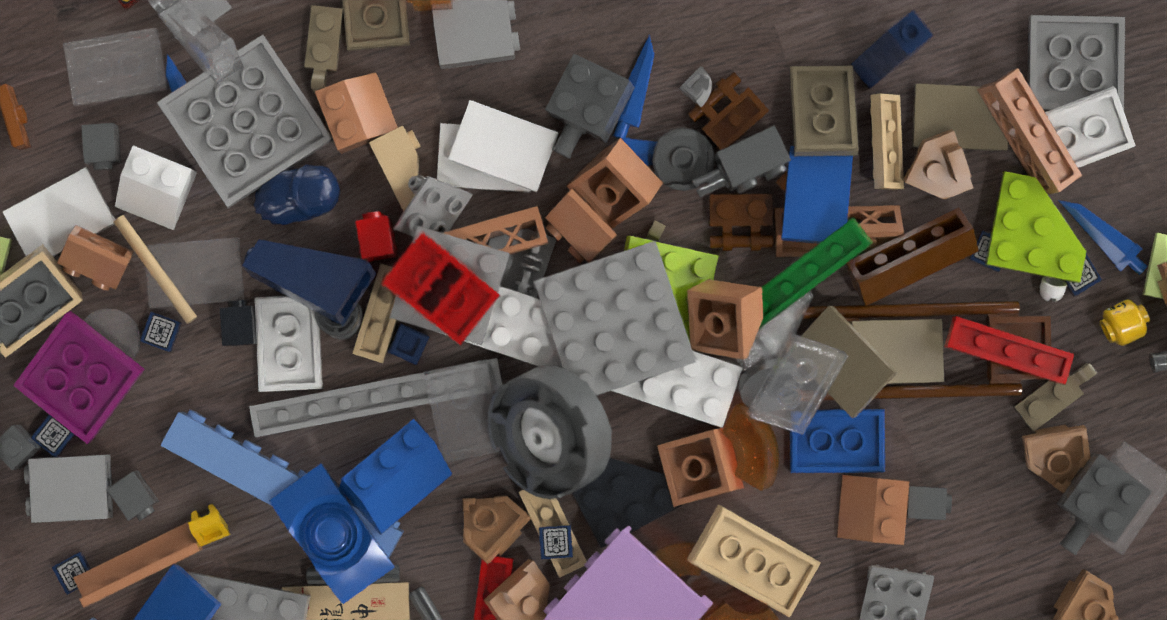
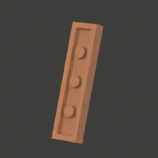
[977,68,1082,194]
[774,205,904,257]
[444,206,548,254]
[73,521,203,608]

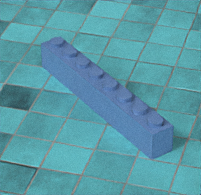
[160,409,404,558]

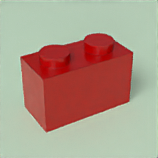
[356,211,398,262]

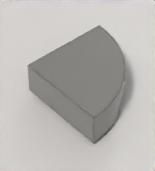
[679,66,712,107]

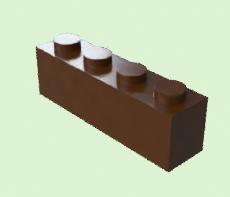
[846,207,979,306]

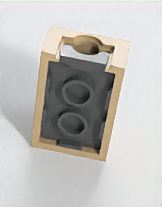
[0,244,82,358]

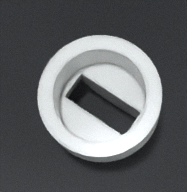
[1040,276,1067,302]

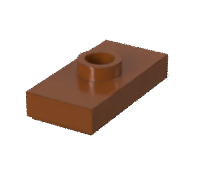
[0,84,31,150]

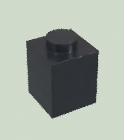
[219,300,257,347]

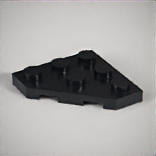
[572,458,684,548]

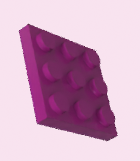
[13,311,145,444]

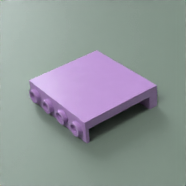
[543,526,713,620]

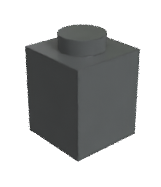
[81,123,121,171]
[0,425,42,470]
[107,470,159,522]
[906,486,952,520]

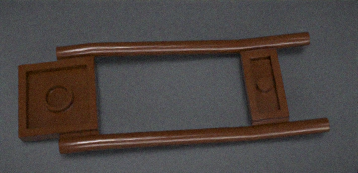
[795,301,1051,401]

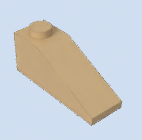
[369,126,421,211]

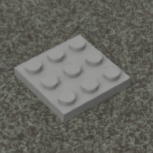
[1028,15,1125,111]
[390,226,510,345]

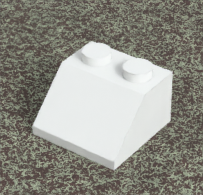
[115,146,197,230]

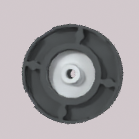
[488,365,612,499]

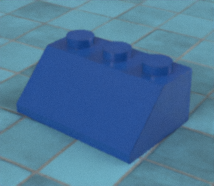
[339,419,452,535]

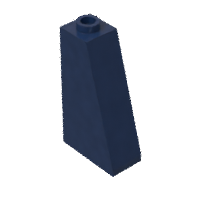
[850,10,933,90]
[242,239,377,326]

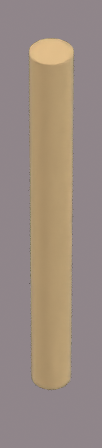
[113,215,197,324]

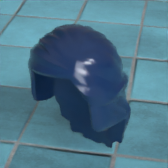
[253,164,340,225]

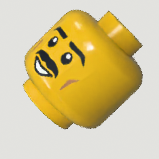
[1100,300,1150,346]

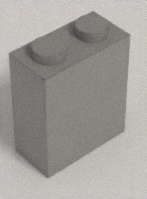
[431,0,520,69]
[24,454,113,523]

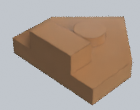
[903,129,973,200]
[1022,425,1091,493]
[463,496,531,565]
[484,559,550,620]
[1052,569,1119,620]

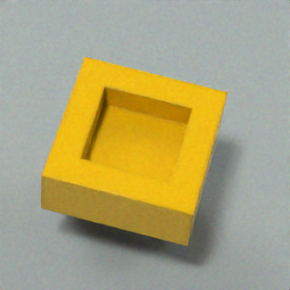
[188,504,230,546]

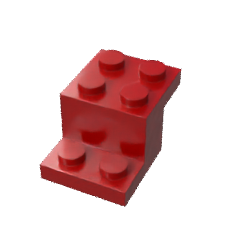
[381,232,500,345]

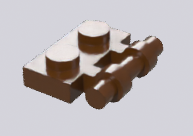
[687,72,769,151]
[709,194,773,251]

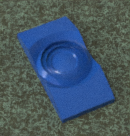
[269,463,395,604]

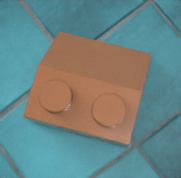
[315,73,398,154]
[567,138,663,229]
[545,189,617,263]
[57,225,134,291]
[687,279,763,359]
[657,427,744,507]
[837,475,909,545]

